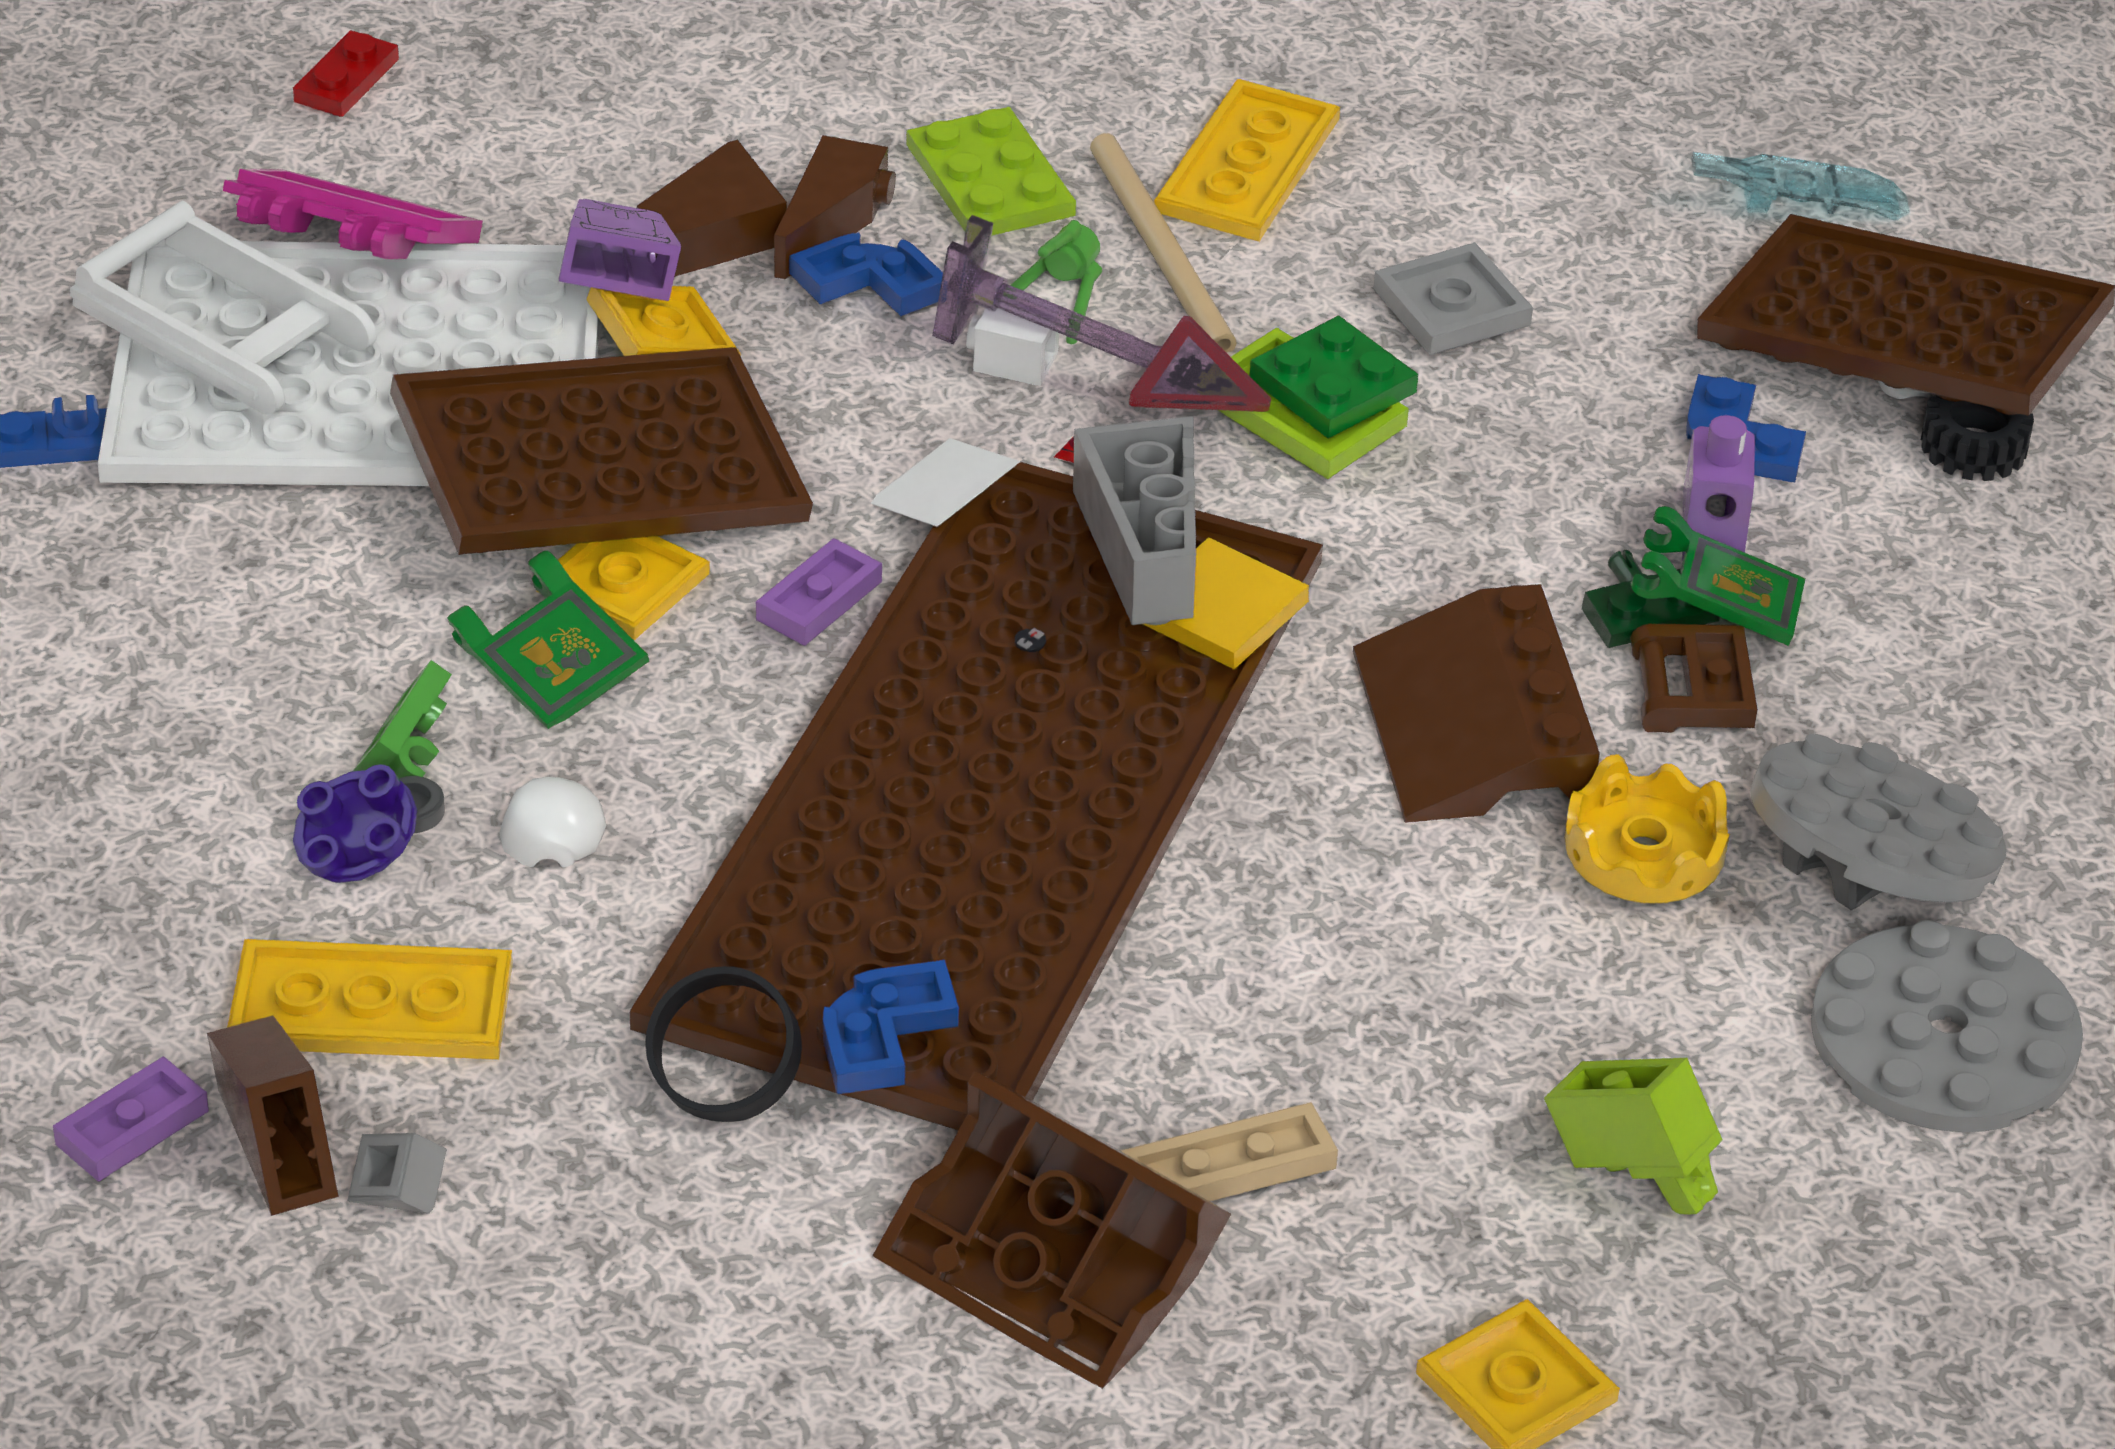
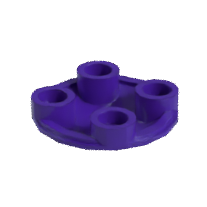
[293,764,417,883]

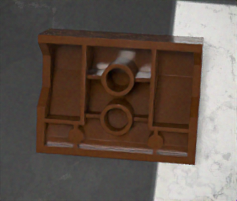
[1353,584,1600,823]
[872,1071,1231,1389]

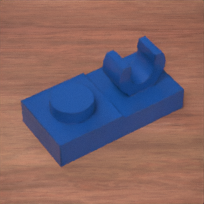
[0,395,107,468]

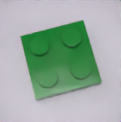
[1249,315,1418,439]

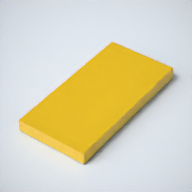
[1154,79,1340,242]
[227,939,513,1060]

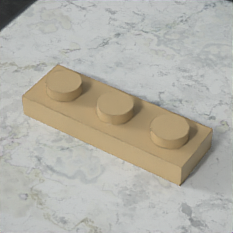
[1121,1102,1338,1201]

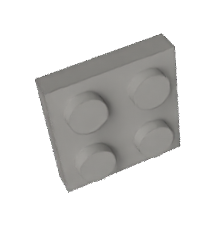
[1373,242,1533,355]

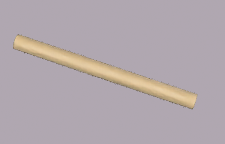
[1090,133,1237,354]

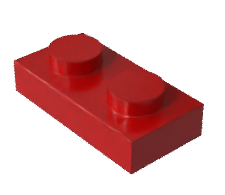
[293,30,399,117]

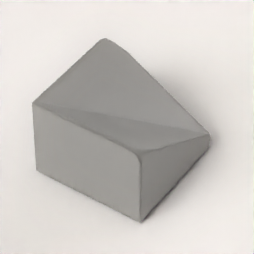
[347,1133,447,1214]

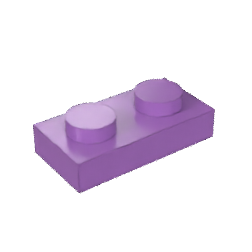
[756,538,882,646]
[53,1056,209,1182]

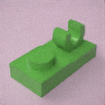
[353,660,452,778]

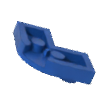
[789,232,950,316]
[1686,374,1806,483]
[823,960,959,1094]

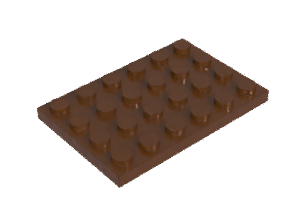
[1697,214,2115,416]
[390,347,813,555]

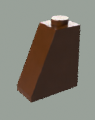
[636,140,787,277]
[207,1015,339,1216]

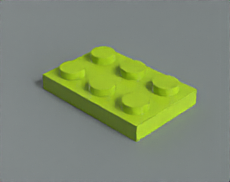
[906,107,1076,241]
[1196,327,1409,479]

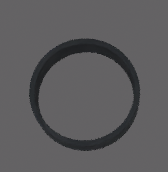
[645,966,802,1122]

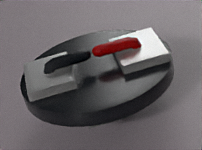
[1014,628,1046,652]

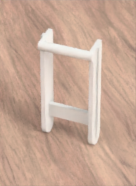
[70,201,377,415]

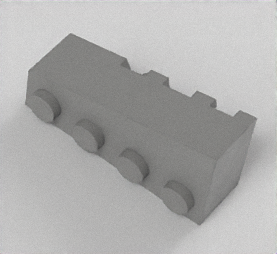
[1073,416,1196,625]

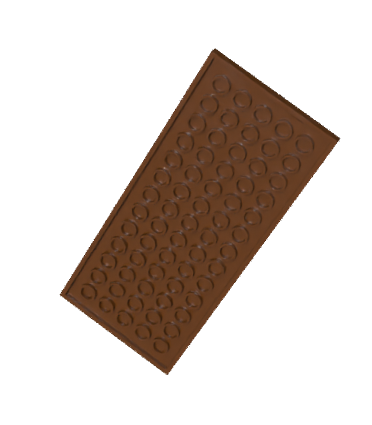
[630,462,1323,1130]

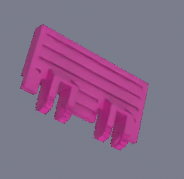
[223,169,483,259]

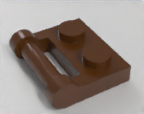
[1630,624,1758,733]

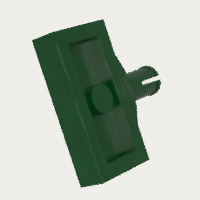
[1581,550,1720,648]

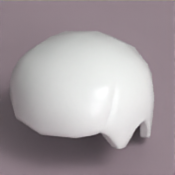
[499,777,606,868]

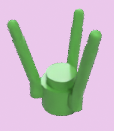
[1000,220,1102,344]

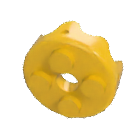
[1564,754,1730,903]

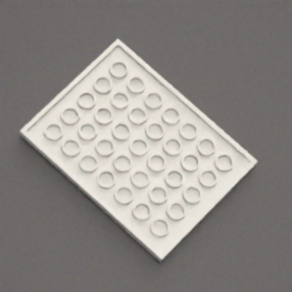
[98,240,600,486]

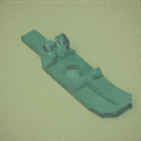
[1691,152,1910,221]

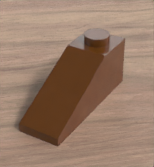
[774,135,896,279]

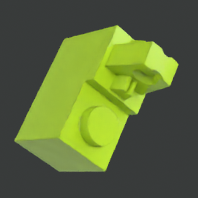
[1544,1057,1723,1214]

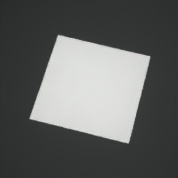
[871,438,1020,527]

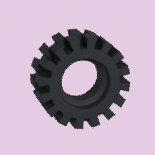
[1920,394,2034,481]

